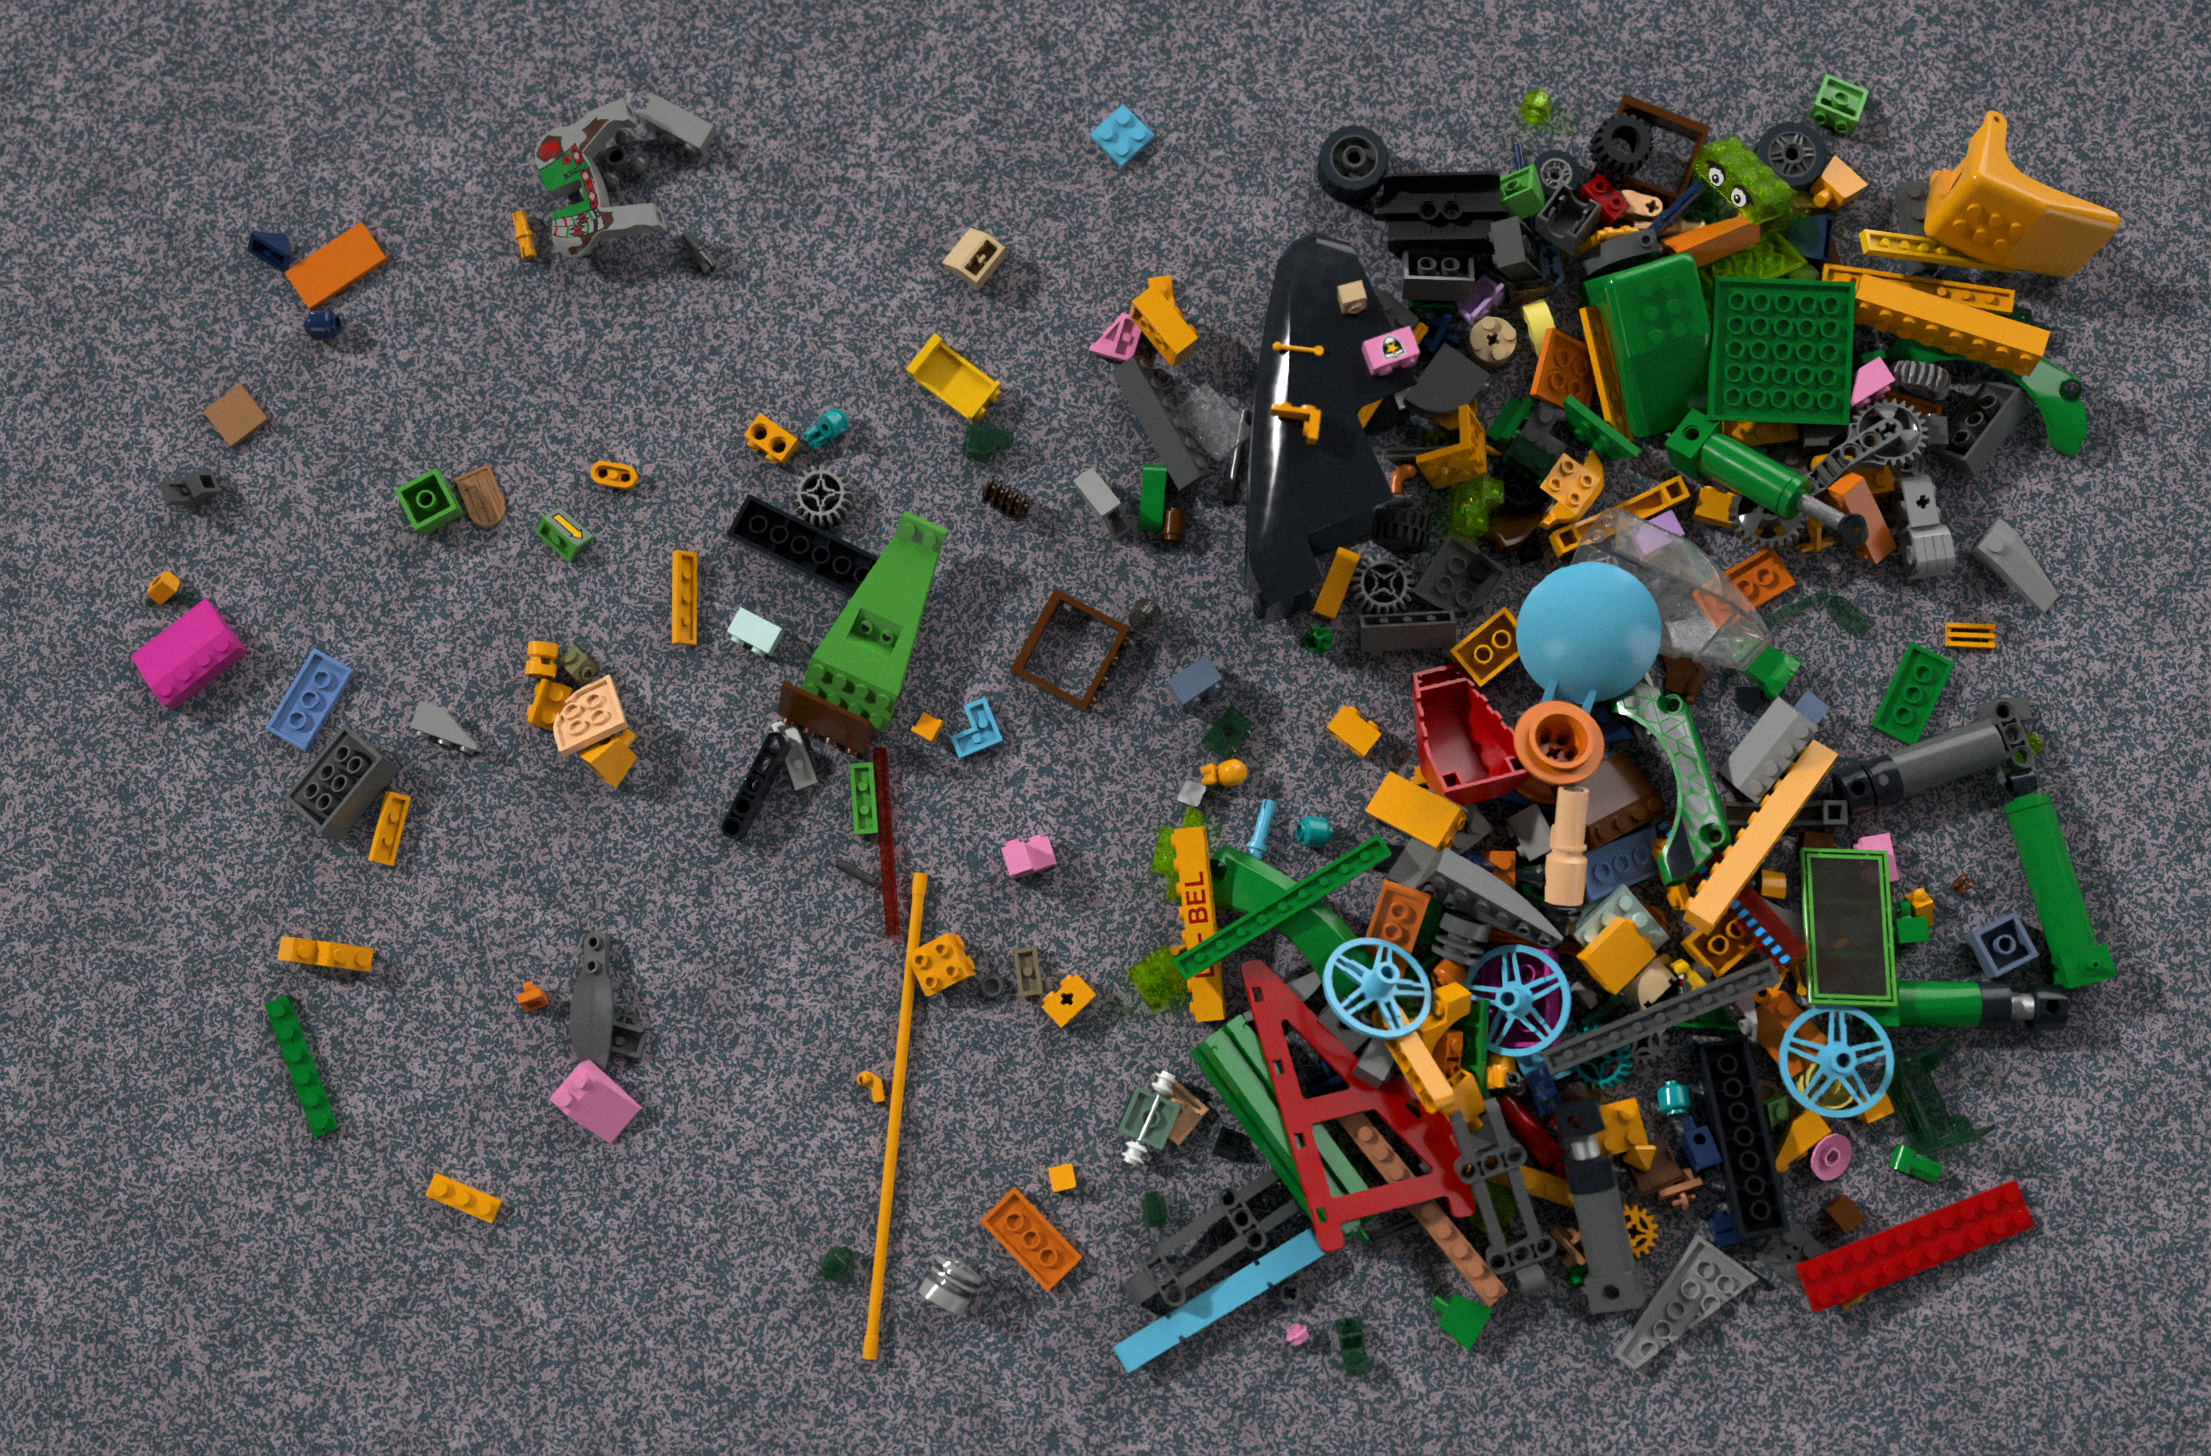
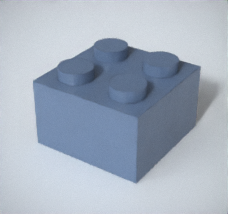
[1167,655,1223,711]
[1964,912,2039,978]

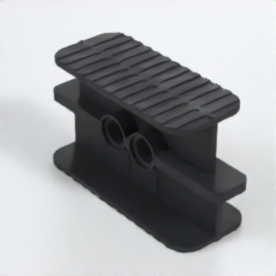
[1373,171,1509,254]

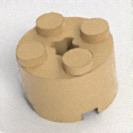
[1466,316,1516,369]
[1622,958,1677,1010]

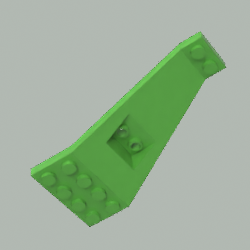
[801,511,948,733]

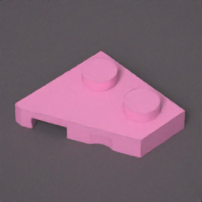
[1089,313,1142,362]

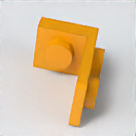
[1270,402,1321,445]

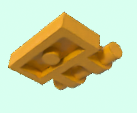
[1579,225,1639,254]

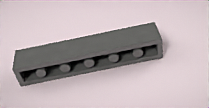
[1112,356,1210,491]

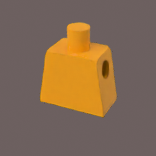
[1810,155,1868,211]
[578,728,637,789]
[1440,1069,1485,1132]

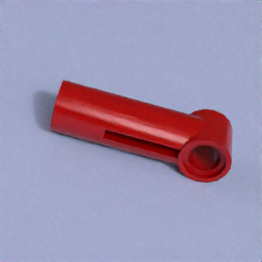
[1497,1091,1564,1170]

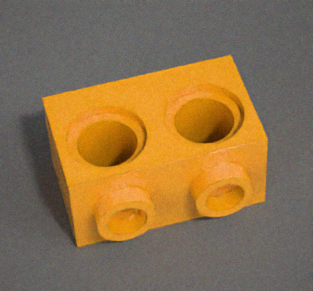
[743,413,800,466]

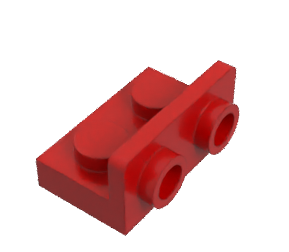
[1576,174,1630,228]

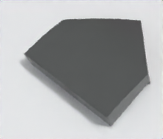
[610,1005,647,1060]

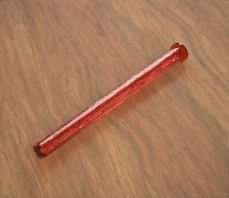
[873,747,902,936]

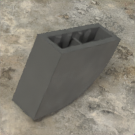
[1576,228,1660,282]
[1402,343,1491,418]

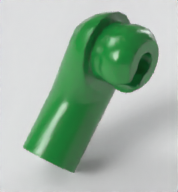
[1568,1261,1589,1288]

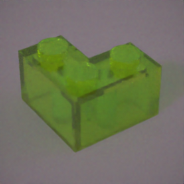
[1451,475,1504,539]

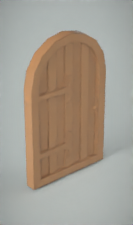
[454,464,506,527]

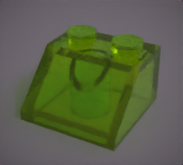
[1125,944,1188,1012]

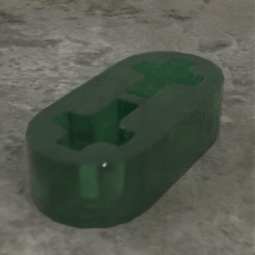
[1826,596,1867,635]

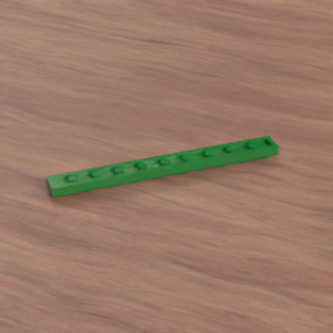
[1172,834,1392,982]

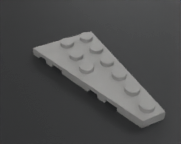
[1613,1234,1758,1370]

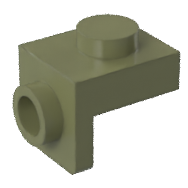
[558,644,600,685]

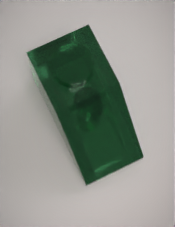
[962,423,1015,462]

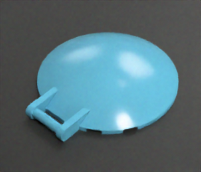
[1516,562,1662,715]

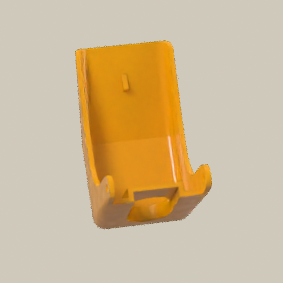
[1924,110,2120,278]

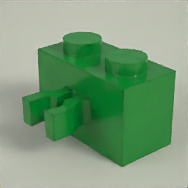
[1892,901,1929,945]

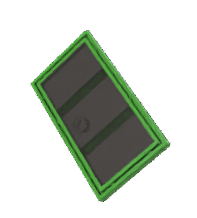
[1799,847,1898,1008]

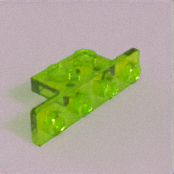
[1150,806,1202,903]

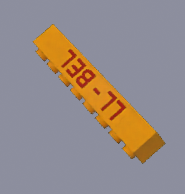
[1171,825,1227,1022]

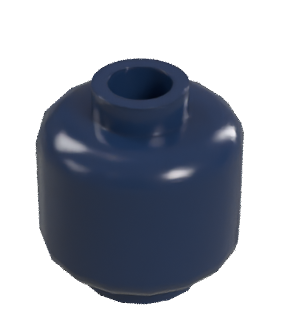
[304,309,342,341]

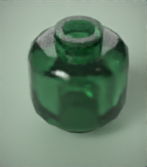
[819,1246,856,1283]

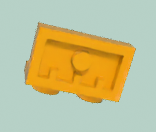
[526,677,573,732]

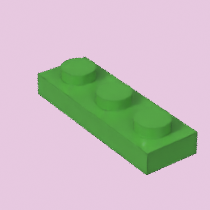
[849,762,879,836]

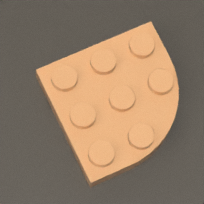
[553,675,628,758]

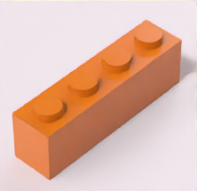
[1828,471,1897,565]

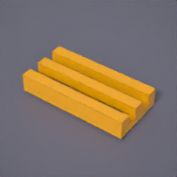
[1945,622,1995,649]

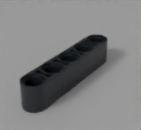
[721,732,791,840]

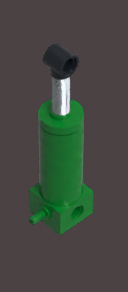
[1664,408,1869,546]

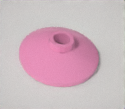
[1811,1134,1852,1180]

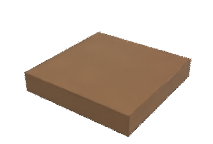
[203,384,270,448]

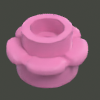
[1286,1323,1309,1346]

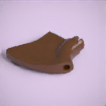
[1478,512,1541,553]
[1660,646,1710,705]

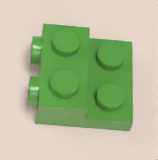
[1808,74,1869,134]

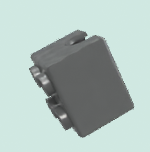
[1534,182,1602,256]

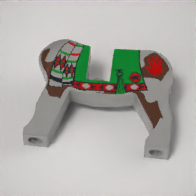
[535,98,667,258]

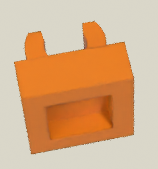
[517,981,549,1012]

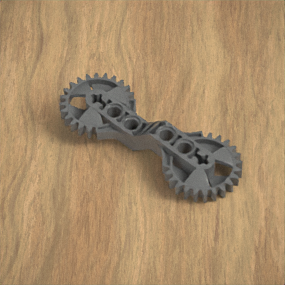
[1728,397,1929,552]

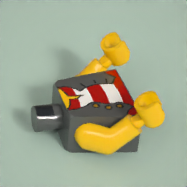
[1653,954,1712,1019]

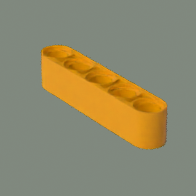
[1371,1004,1455,1114]

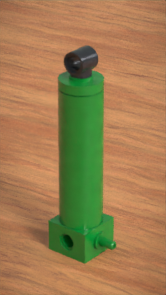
[2003,767,2117,990]

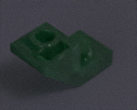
[1335,1316,1371,1377]

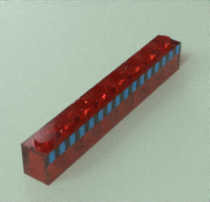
[1655,808,1808,974]

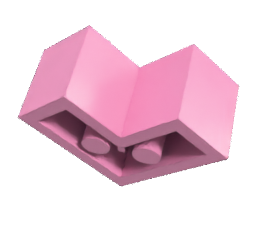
[1001,834,1057,880]

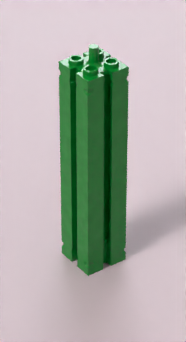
[1189,1014,1377,1244]

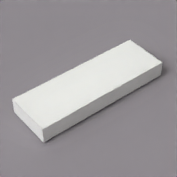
[771,721,818,791]

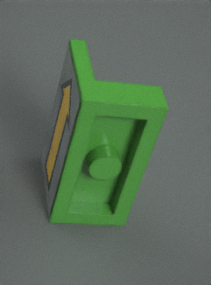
[535,507,594,562]

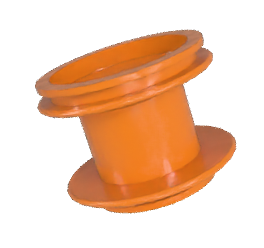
[1513,701,1605,805]

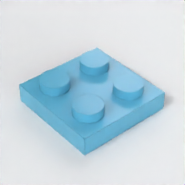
[1090,104,1155,169]

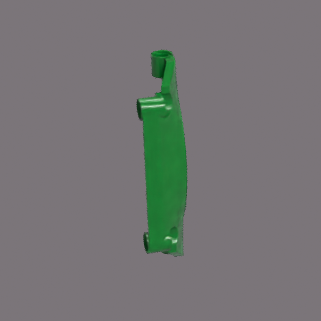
[1885,337,2087,458]

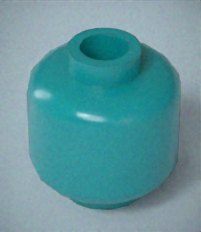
[1296,816,1333,848]
[1657,1080,1691,1118]

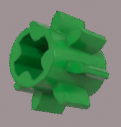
[1304,624,1333,655]

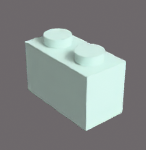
[727,607,785,657]

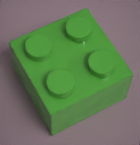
[394,468,464,536]

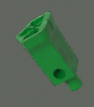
[1721,634,1802,702]

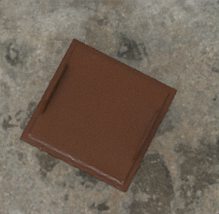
[1618,1137,1685,1198]

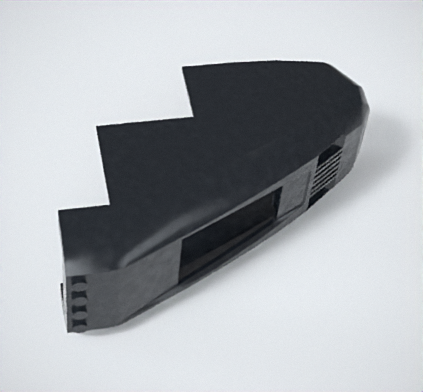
[1245,232,1417,626]

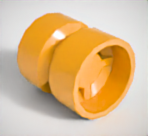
[524,641,559,679]

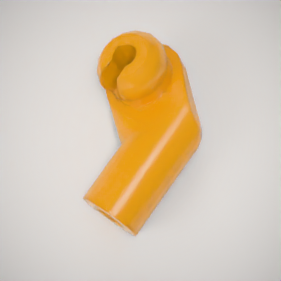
[857,1071,885,1103]

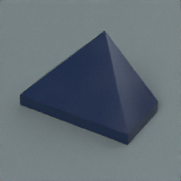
[247,231,291,274]

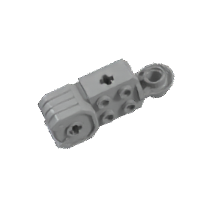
[1890,445,1956,580]

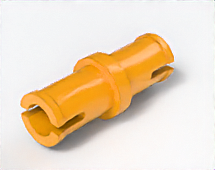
[511,211,536,260]

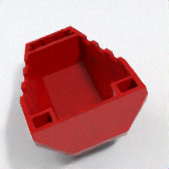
[1412,663,1532,806]

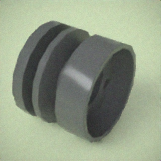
[1431,910,1492,966]

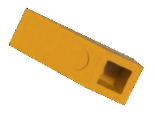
[1773,1109,1831,1175]

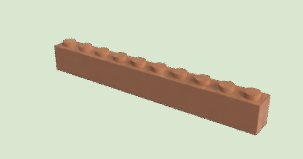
[1334,1112,1508,1307]

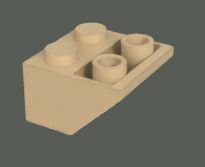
[942,228,1006,291]

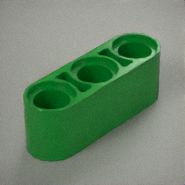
[1138,464,1167,532]

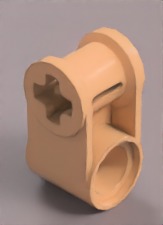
[1619,190,1663,221]

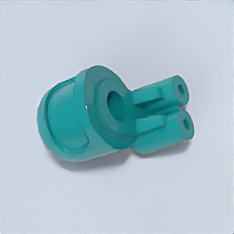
[802,409,849,450]

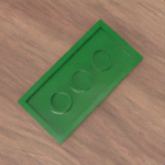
[1869,642,1955,746]

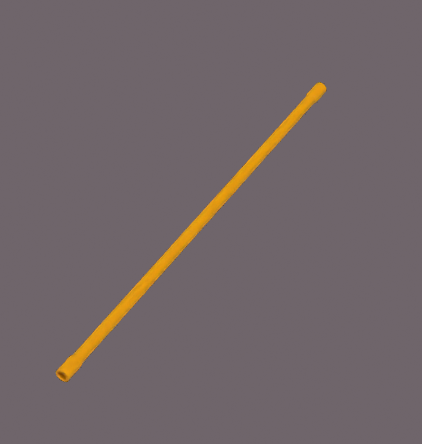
[862,872,928,1360]

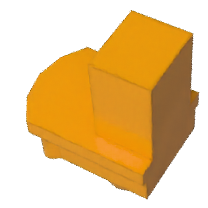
[1903,888,1936,926]

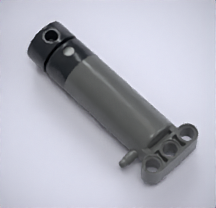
[1831,701,2034,817]

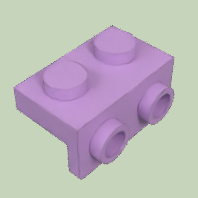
[1453,274,1505,327]

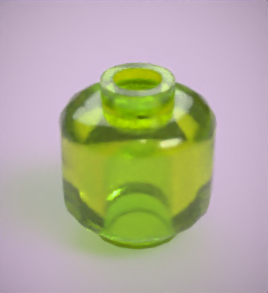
[1520,89,1552,125]

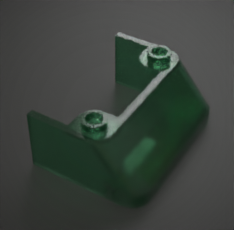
[1880,1037,1996,1155]

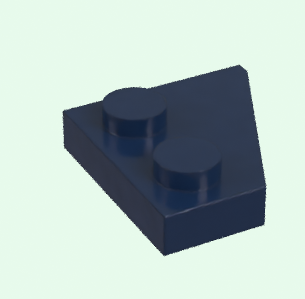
[1590,701,1633,745]

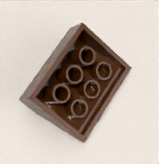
[778,681,877,758]
[1550,752,1667,852]

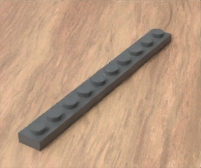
[1541,958,1781,1075]

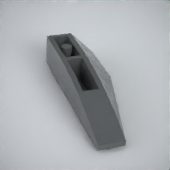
[1415,847,1563,949]

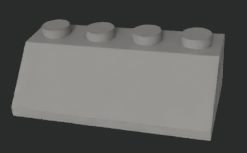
[1718,696,1818,803]

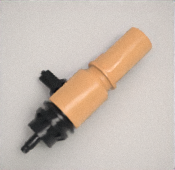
[1515,786,1589,951]

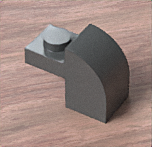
[158,471,221,509]

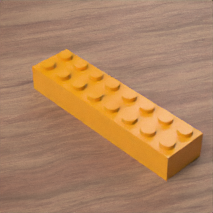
[1854,273,2050,376]

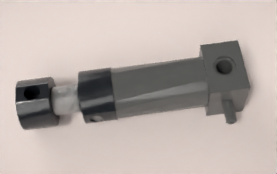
[1553,1098,1648,1314]

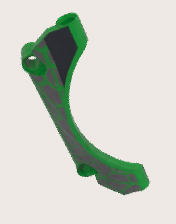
[1607,681,1732,887]

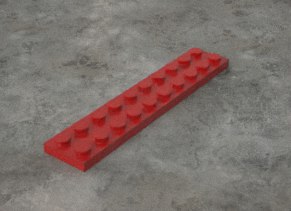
[1794,1180,2035,1313]

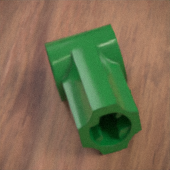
[1888,1144,1942,1184]

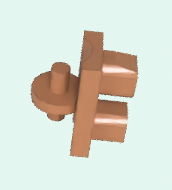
[1656,1167,1703,1211]
[1544,1221,1586,1269]

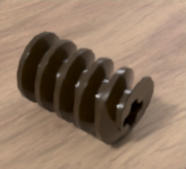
[982,475,1034,523]

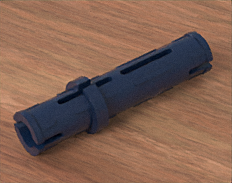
[1645,181,1706,238]

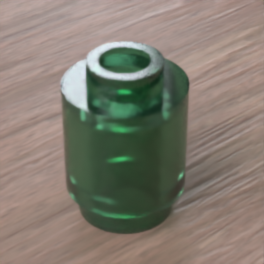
[1140,1191,1168,1228]

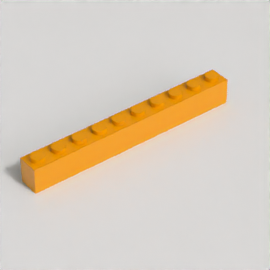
[1683,739,1838,935]

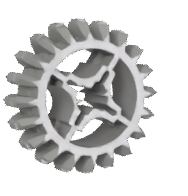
[1889,360,1951,402]
[790,464,854,527]
[1351,554,1415,614]

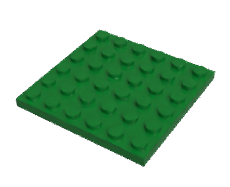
[1707,276,1856,426]

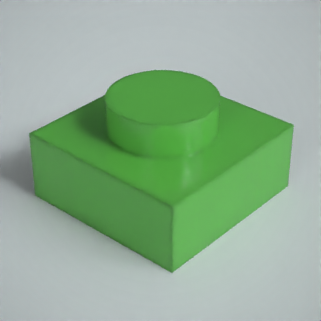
[1762,1094,1791,1127]

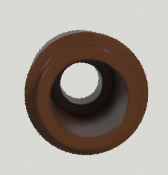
[1162,507,1187,543]

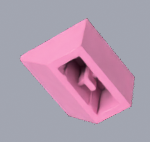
[1850,357,1895,415]

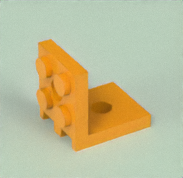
[1416,404,1487,490]

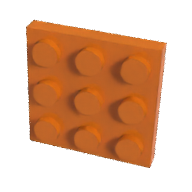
[1530,328,1596,412]

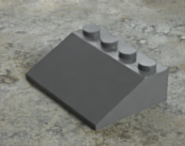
[284,724,400,843]

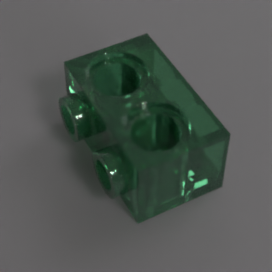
[1683,169,1724,225]

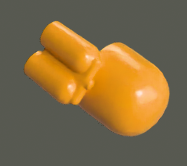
[1200,759,1247,787]
[1485,1051,1516,1090]

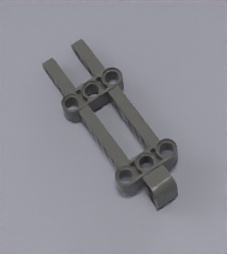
[1448,1097,1556,1297]
[1121,1167,1302,1307]

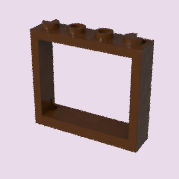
[1591,94,1711,208]
[1010,588,1131,713]

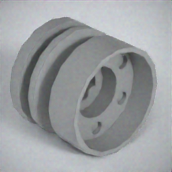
[918,1254,982,1316]

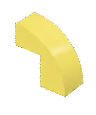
[1518,293,1556,358]

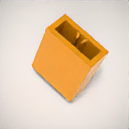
[1576,916,1657,995]

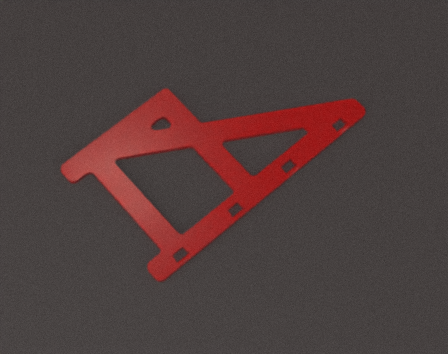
[1240,959,1476,1252]

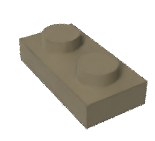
[1013,946,1043,997]

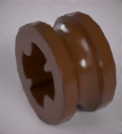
[1949,873,1974,896]

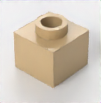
[1338,280,1367,314]

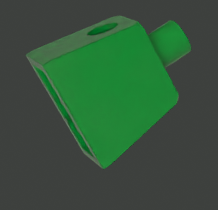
[1429,1293,1493,1350]

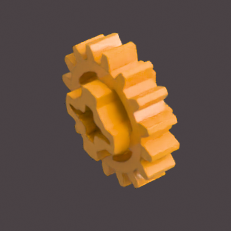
[1622,1205,1659,1258]

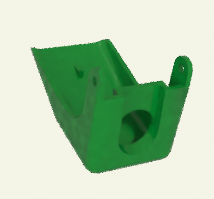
[1578,252,1712,437]

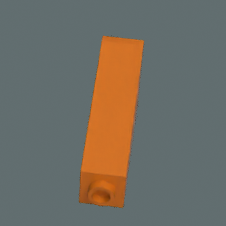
[1660,214,1761,268]

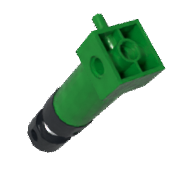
[1852,977,2068,1047]

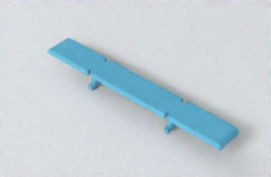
[1113,1228,1325,1373]

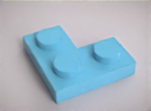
[950,697,1003,759]

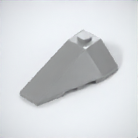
[1969,518,2059,614]

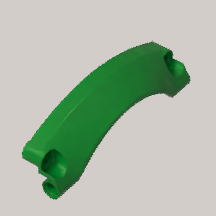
[1210,845,1375,1013]

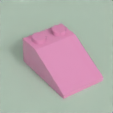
[549,1059,642,1144]

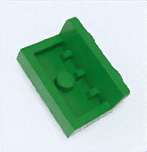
[1486,397,1534,447]

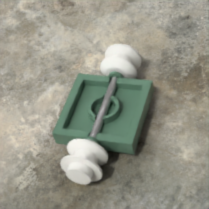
[1118,1070,1182,1166]

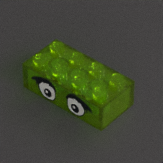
[1692,135,1796,225]

